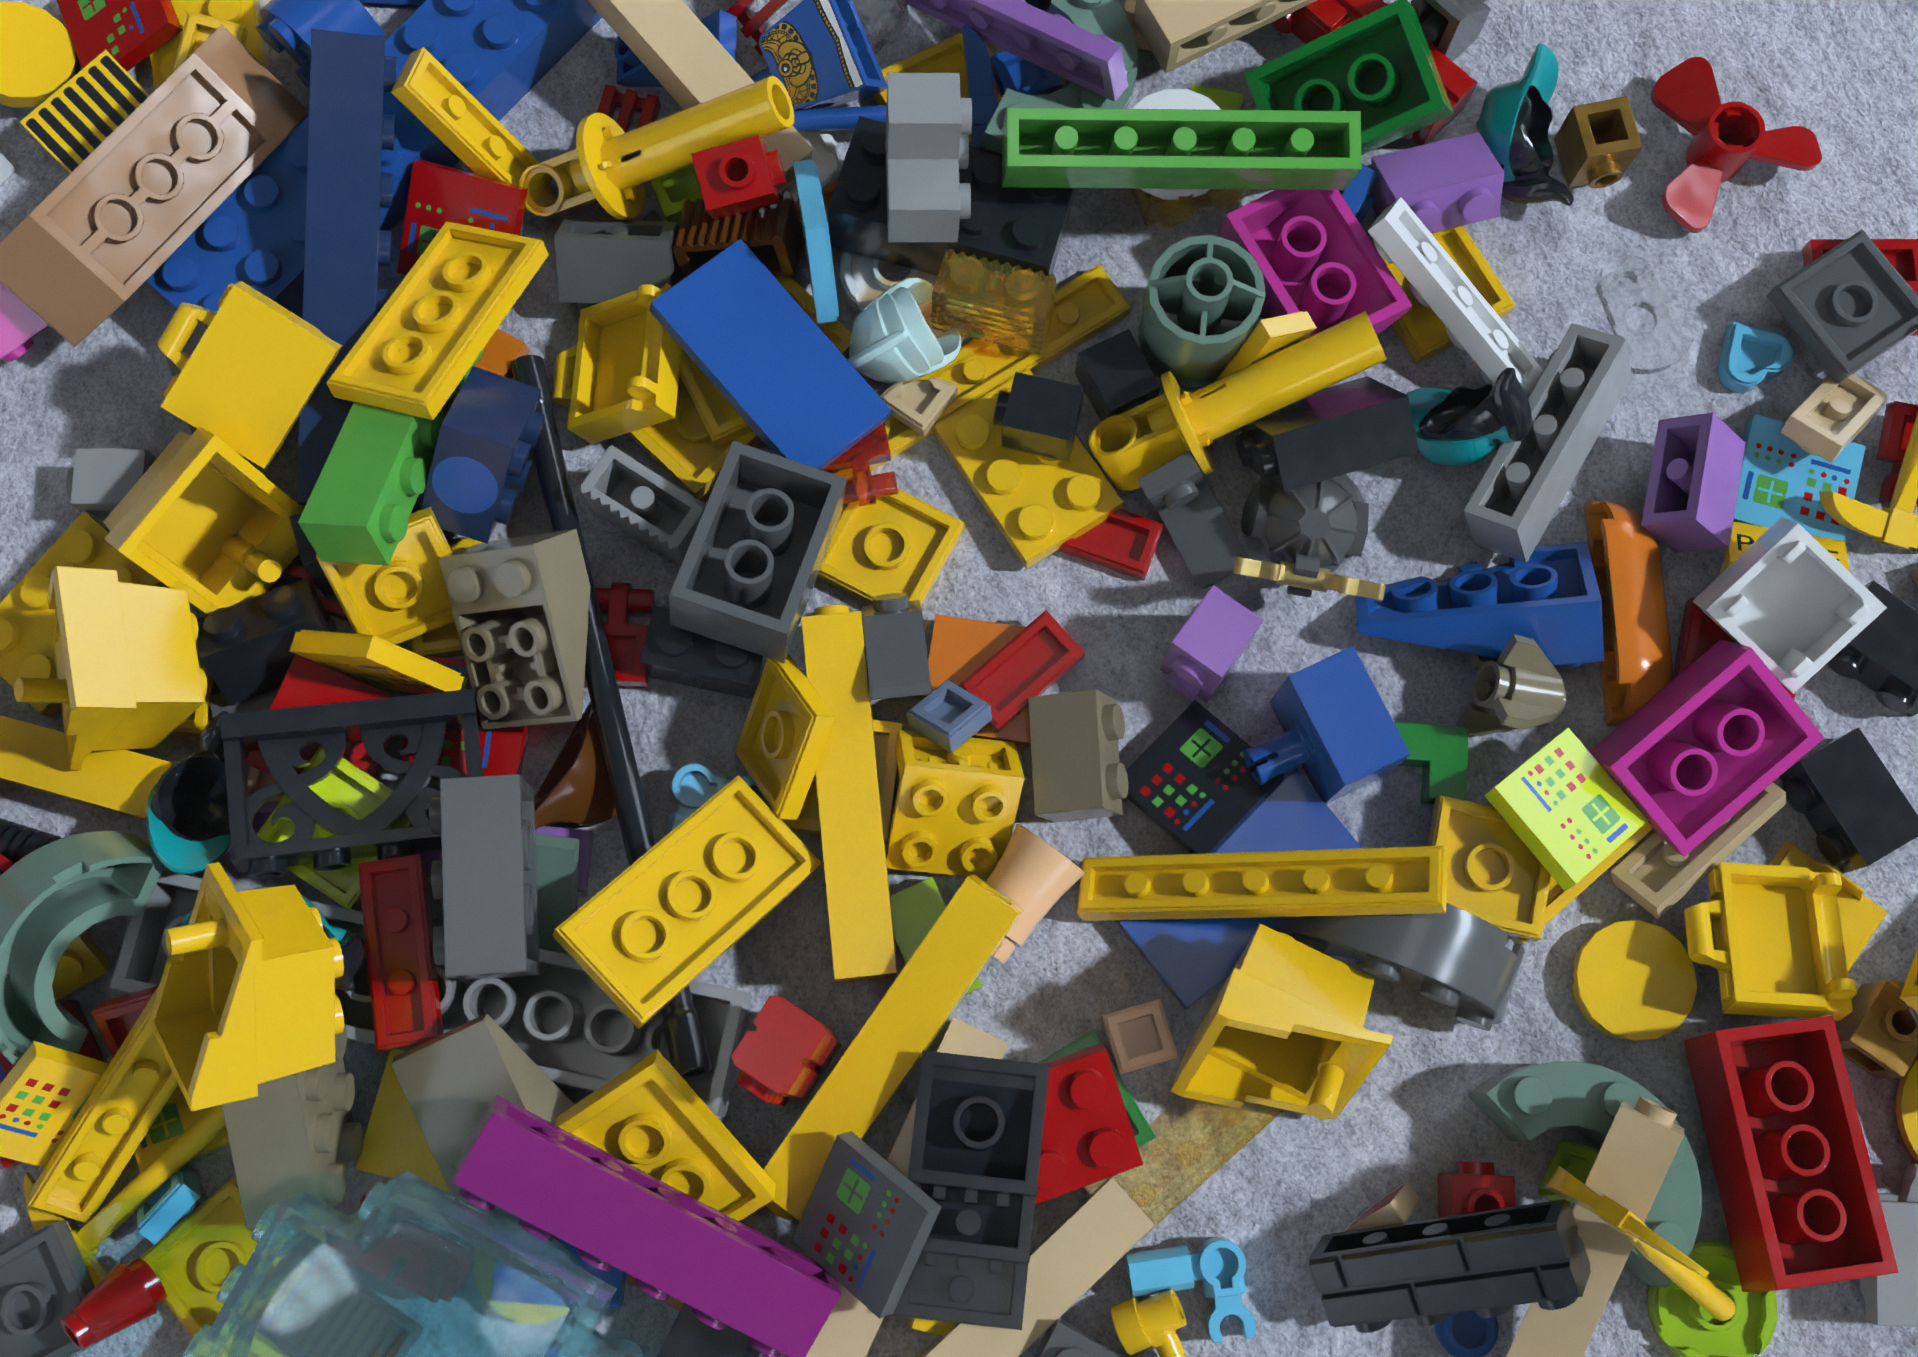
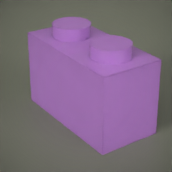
[1369,132,1504,233]
[1641,412,1746,553]
[1160,585,1263,703]

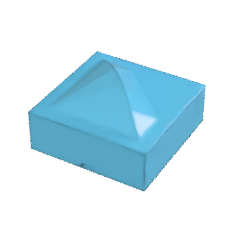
[136,1165,201,1245]

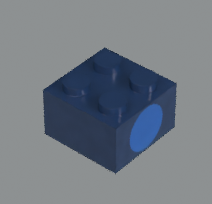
[421,366,545,544]

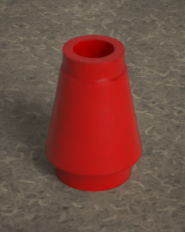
[60,1257,167,1351]

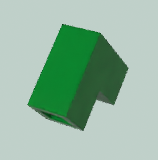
[1394,722,1469,805]

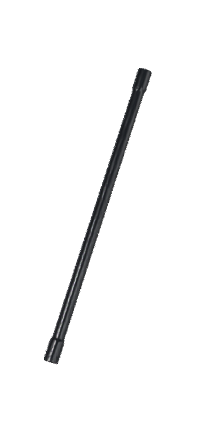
[510,355,712,1079]

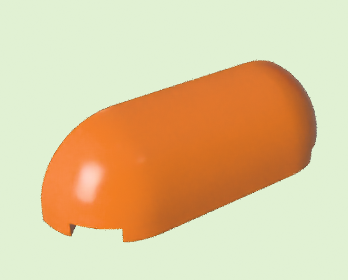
[1584,501,1673,726]

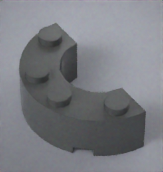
[1274,903,1525,1031]

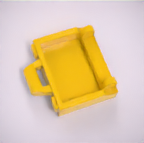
[157,281,343,469]
[552,283,681,444]
[1684,862,1857,1021]

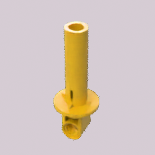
[519,76,794,220]
[1089,311,1387,491]

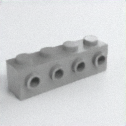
[1463,323,1632,563]

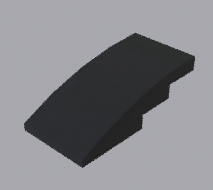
[894,1050,1049,1330]

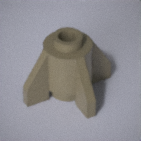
[1455,634,1567,737]

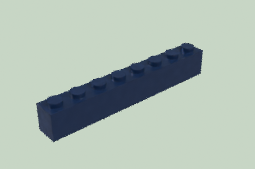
[297,29,397,506]

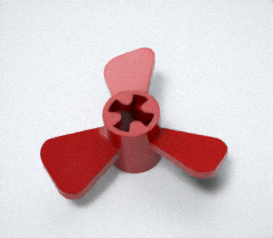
[1650,57,1822,233]

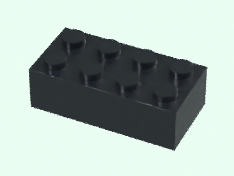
[827,116,1075,303]

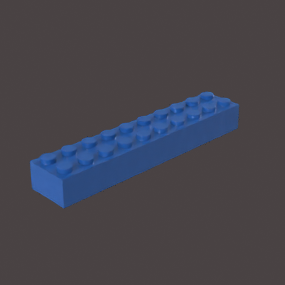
[146,0,602,318]

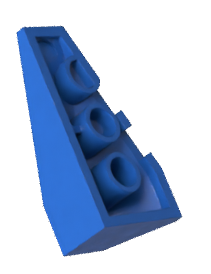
[1355,541,1604,667]

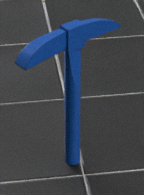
[793,25,998,147]

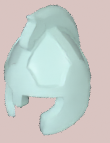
[848,278,962,384]

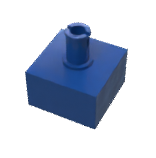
[1243,646,1411,804]

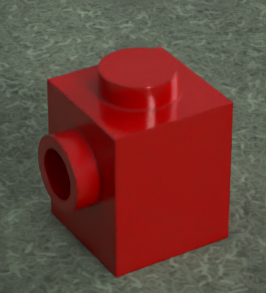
[691,135,786,220]
[1437,1161,1515,1218]

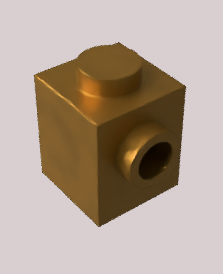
[1554,96,1643,189]
[1836,979,1918,1079]

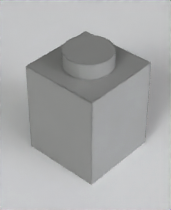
[66,448,157,521]

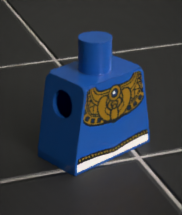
[750,0,887,111]

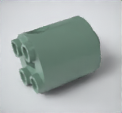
[1138,235,1266,387]

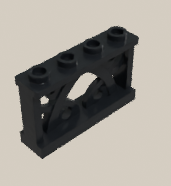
[220,689,483,879]

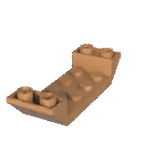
[0,25,308,347]

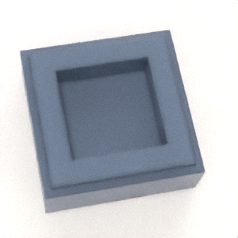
[906,679,992,753]

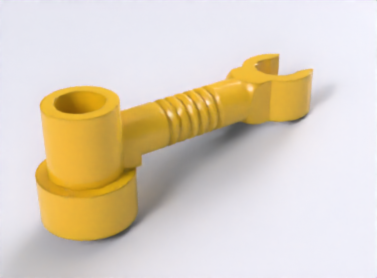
[1111,1289,1187,1357]

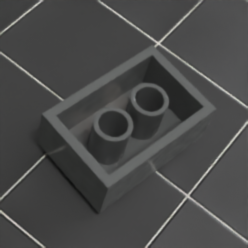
[669,441,847,663]
[429,774,540,980]

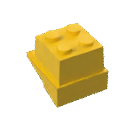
[103,426,304,615]
[14,566,207,770]
[151,862,344,1112]
[1170,923,1394,1120]

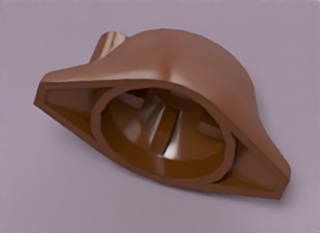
[534,701,634,830]

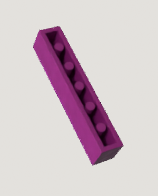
[452,1095,841,1357]

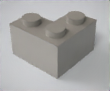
[885,73,972,243]

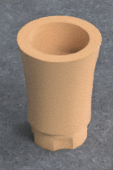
[985,824,1085,964]

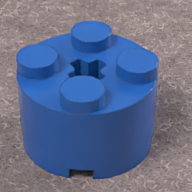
[255,0,384,90]

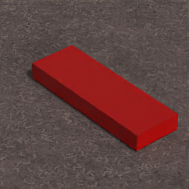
[358,854,444,1051]

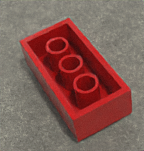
[1684,1016,1899,1292]

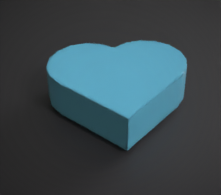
[1718,321,1793,393]

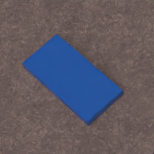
[650,238,892,470]
[1115,768,1361,1010]

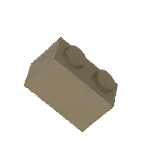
[1028,688,1129,822]

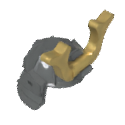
[1233,474,1386,601]

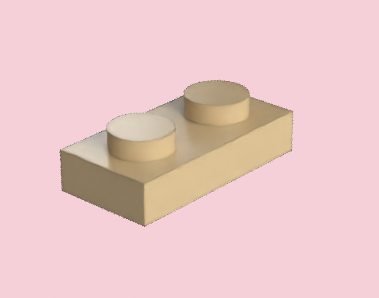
[1780,374,1890,463]

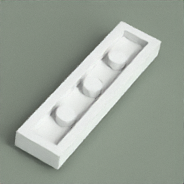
[1368,197,1543,396]

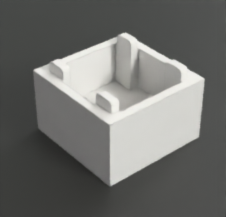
[1693,517,1887,694]

